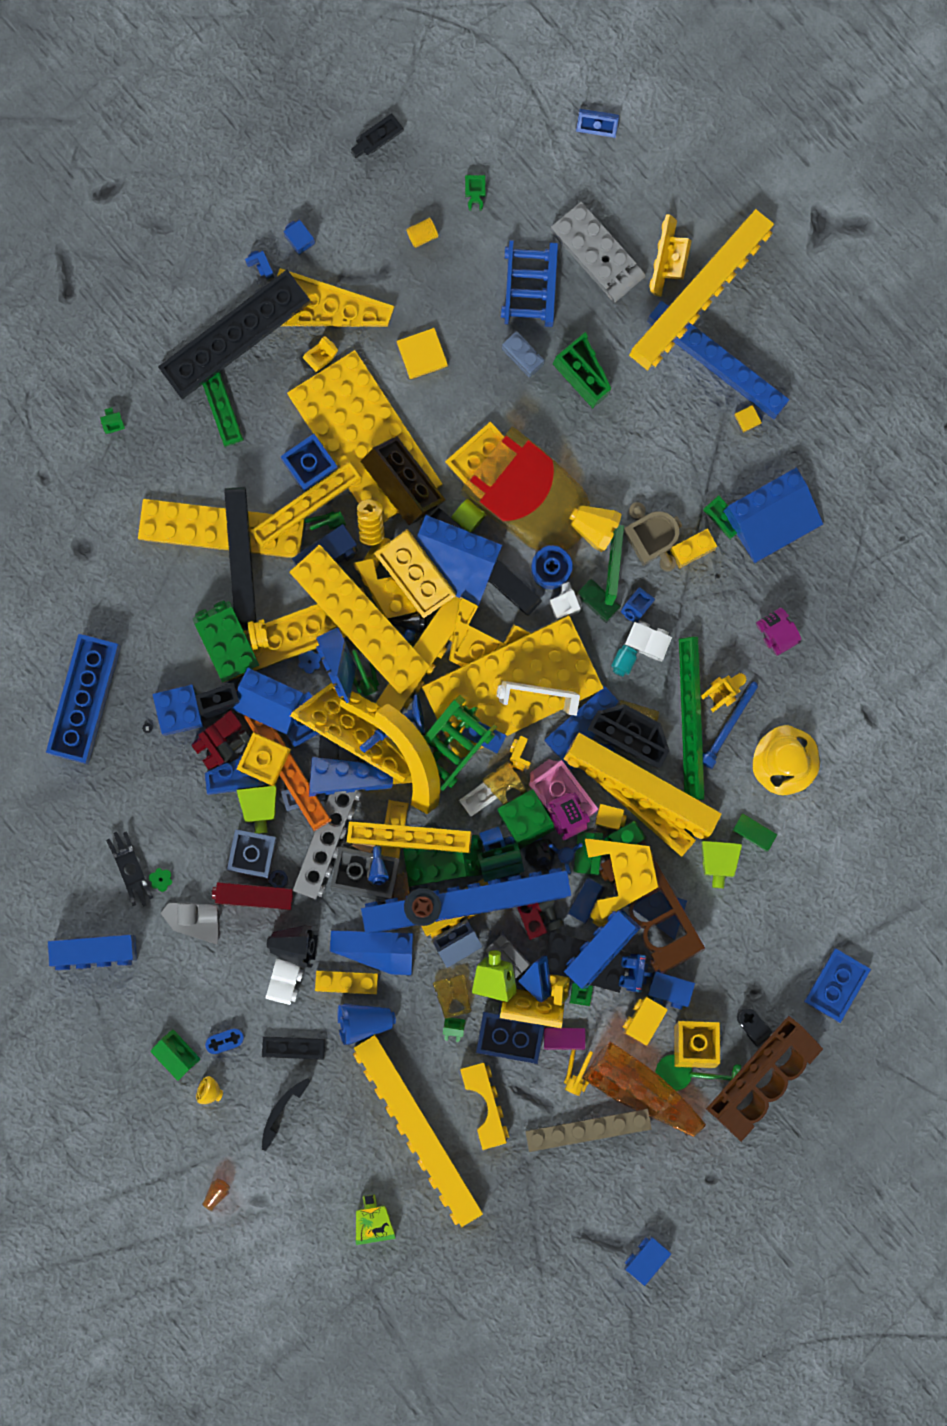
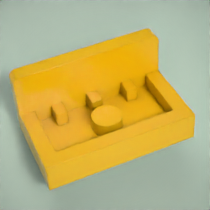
[509,736,531,771]

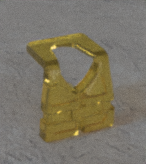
[483,762,527,805]
[433,974,471,1018]

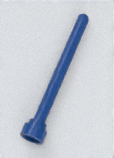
[703,682,758,769]

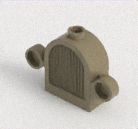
[623,502,682,572]

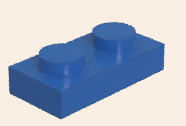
[461,722,507,753]

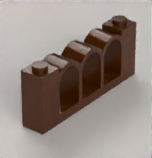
[599,840,705,974]
[706,1016,823,1142]

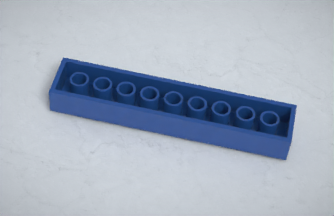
[361,868,571,934]

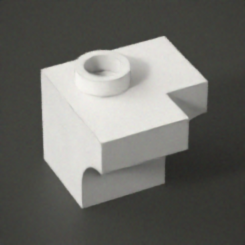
[549,582,582,621]

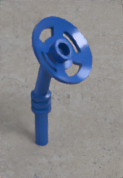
[360,694,425,753]

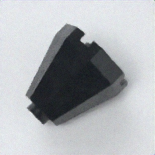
[267,925,318,968]

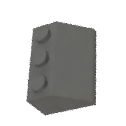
[330,847,400,902]

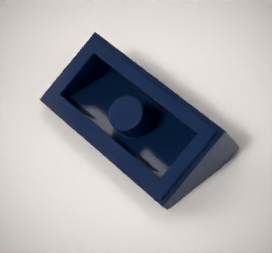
[568,878,605,924]

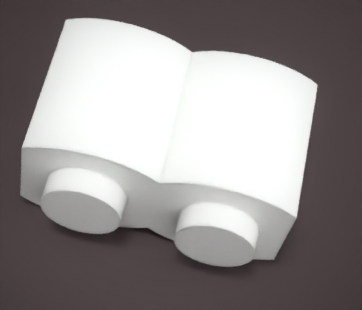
[625,621,672,662]
[266,958,304,1005]

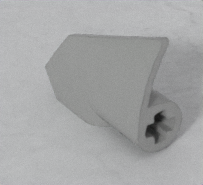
[161,903,218,944]

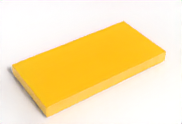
[374,529,457,618]

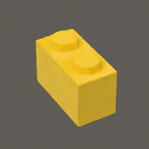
[670,528,717,569]

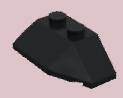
[587,704,670,769]

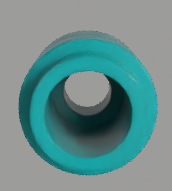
[611,645,638,677]

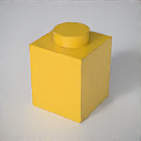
[594,804,627,831]

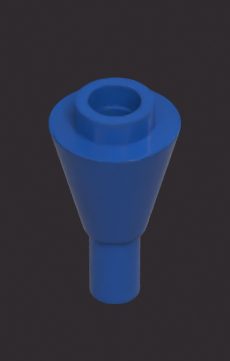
[368,846,389,885]

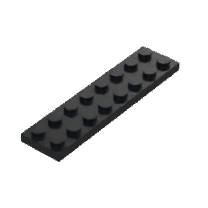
[158,270,312,400]

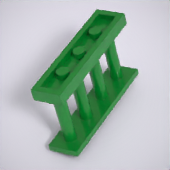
[424,695,497,791]

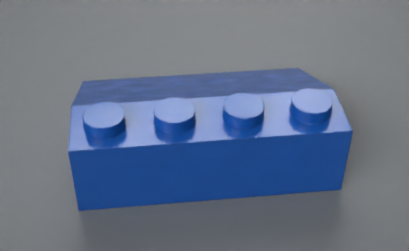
[723,467,823,564]
[416,515,502,606]

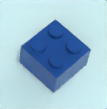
[280,434,338,492]
[152,685,204,736]

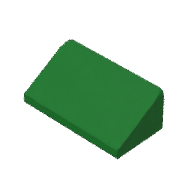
[732,813,777,852]

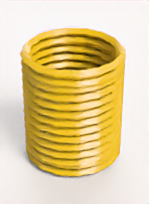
[406,218,439,248]

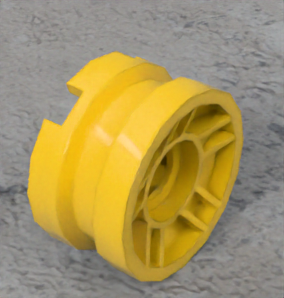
[248,619,269,650]

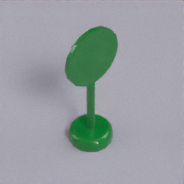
[655,1055,741,1092]

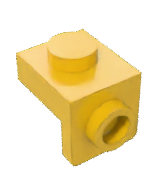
[303,336,338,372]

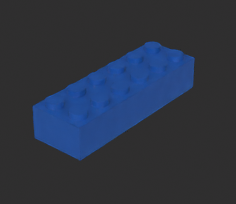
[46,634,121,765]

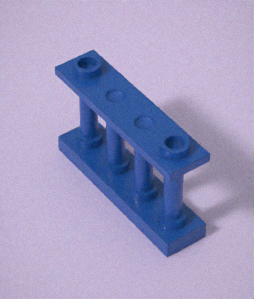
[501,240,558,327]

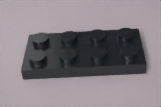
[544,932,630,993]

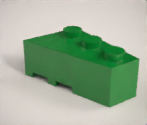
[553,332,611,409]

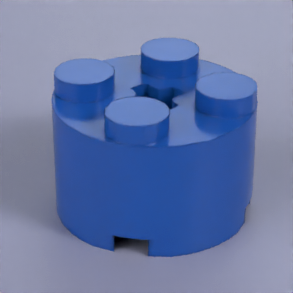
[531,546,573,590]

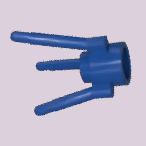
[549,843,583,875]

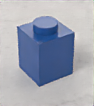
[284,220,315,255]

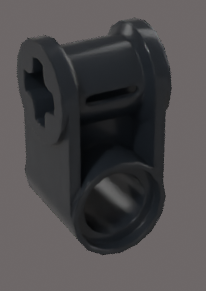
[737,1008,773,1048]

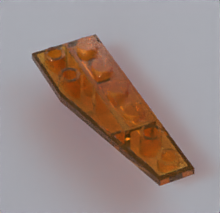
[583,1041,706,1137]

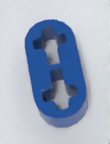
[205,1029,244,1054]

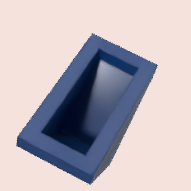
[519,956,552,1002]

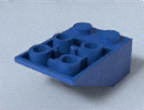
[316,628,356,703]

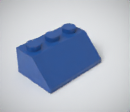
[232,668,305,735]

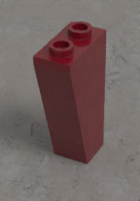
[212,882,293,910]

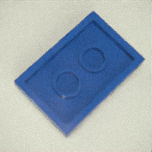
[804,948,871,1023]

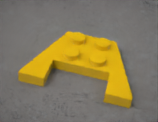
[353,559,418,619]
[449,597,530,667]
[585,839,659,919]

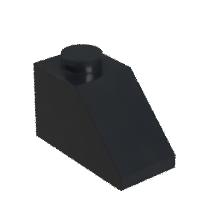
[195,683,240,719]

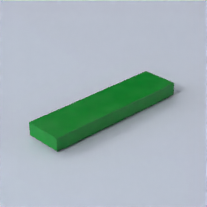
[203,372,244,447]
[605,525,624,606]

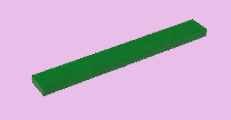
[679,637,704,800]

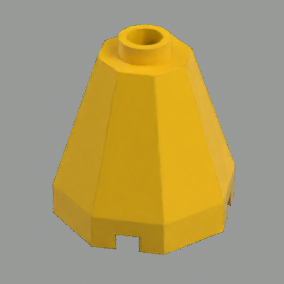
[569,506,622,552]

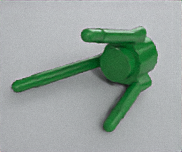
[304,511,346,530]
[352,650,379,697]

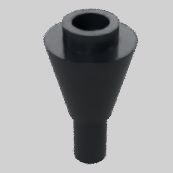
[388,613,427,632]

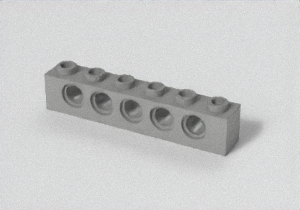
[293,789,363,900]

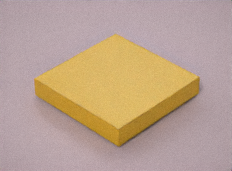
[396,328,448,380]
[236,732,291,786]

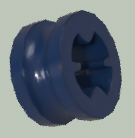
[269,870,288,888]

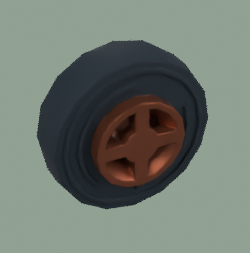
[404,888,441,926]

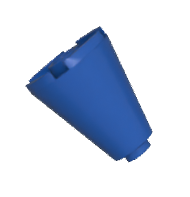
[337,1004,396,1045]

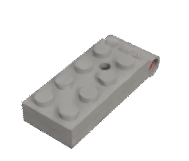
[550,202,646,303]

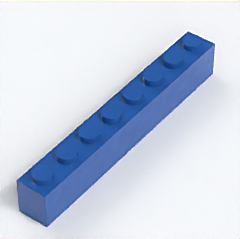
[647,301,789,420]

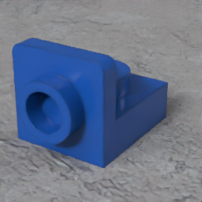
[245,251,274,280]
[621,587,655,623]

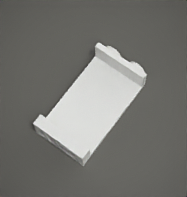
[497,681,580,716]

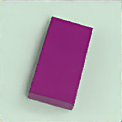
[544,1028,585,1050]

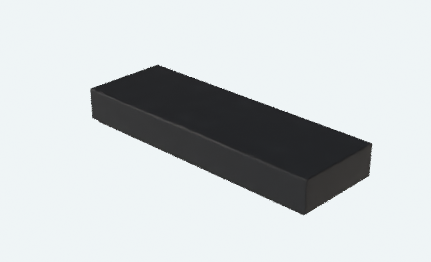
[262,1036,325,1060]

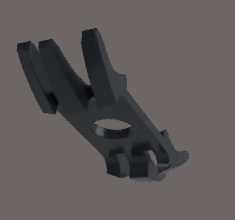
[106,831,153,907]

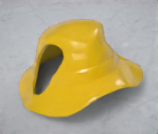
[753,725,820,795]

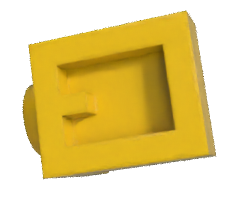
[550,974,570,1006]

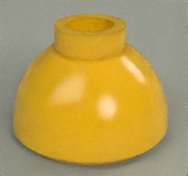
[196,1076,223,1104]

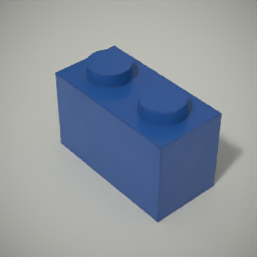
[647,971,695,1010]
[624,1236,671,1286]

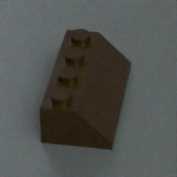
[360,436,446,525]

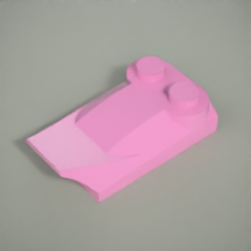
[529,759,599,818]

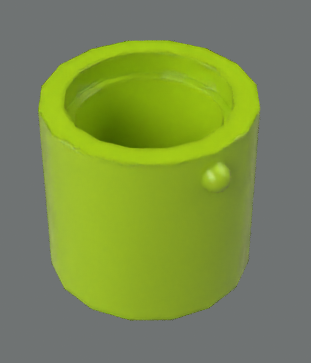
[451,499,486,533]

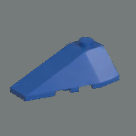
[330,931,413,975]

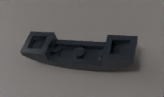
[262,1078,311,1151]

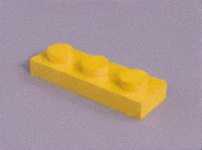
[315,971,378,994]

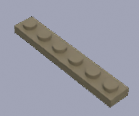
[525,1109,652,1152]

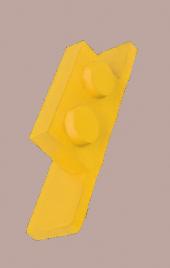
[650,214,692,297]

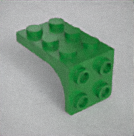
[193,600,259,683]
[403,835,483,886]

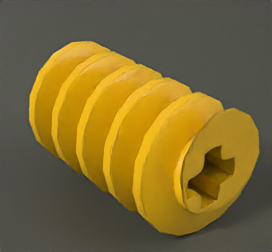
[357,500,385,546]

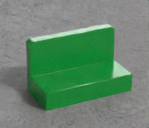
[574,832,603,875]
[151,1029,201,1081]

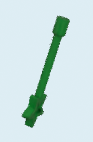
[433,705,480,762]

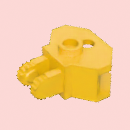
[701,673,747,712]

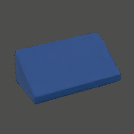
[576,109,619,138]

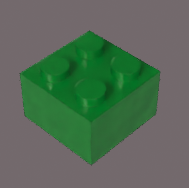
[497,789,555,850]

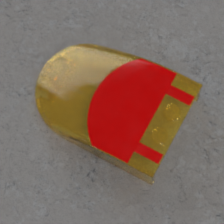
[461,426,590,551]

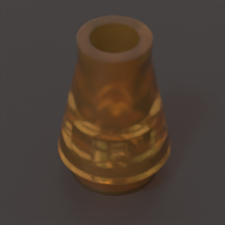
[202,1178,230,1211]

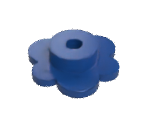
[298,650,321,674]

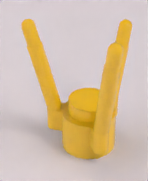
[564,1050,601,1096]

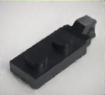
[351,113,404,158]

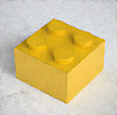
[622,997,668,1046]
[674,1021,720,1068]

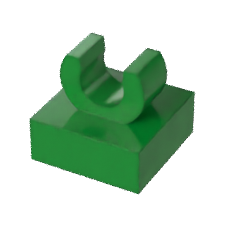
[100,407,125,434]
[569,983,593,1006]
[443,1017,465,1042]

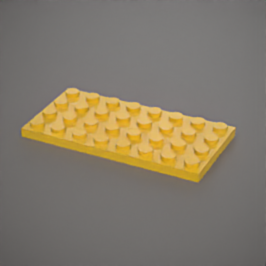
[287,350,443,522]
[421,615,604,758]

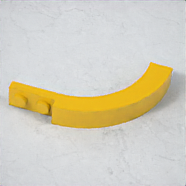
[339,691,440,814]

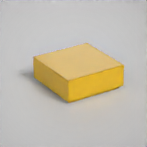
[734,405,762,433]

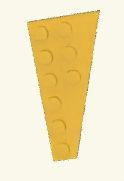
[277,268,394,327]
[290,683,411,782]

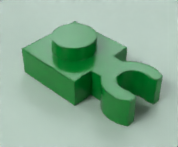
[465,175,485,211]

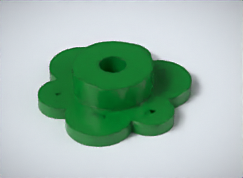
[149,868,172,892]

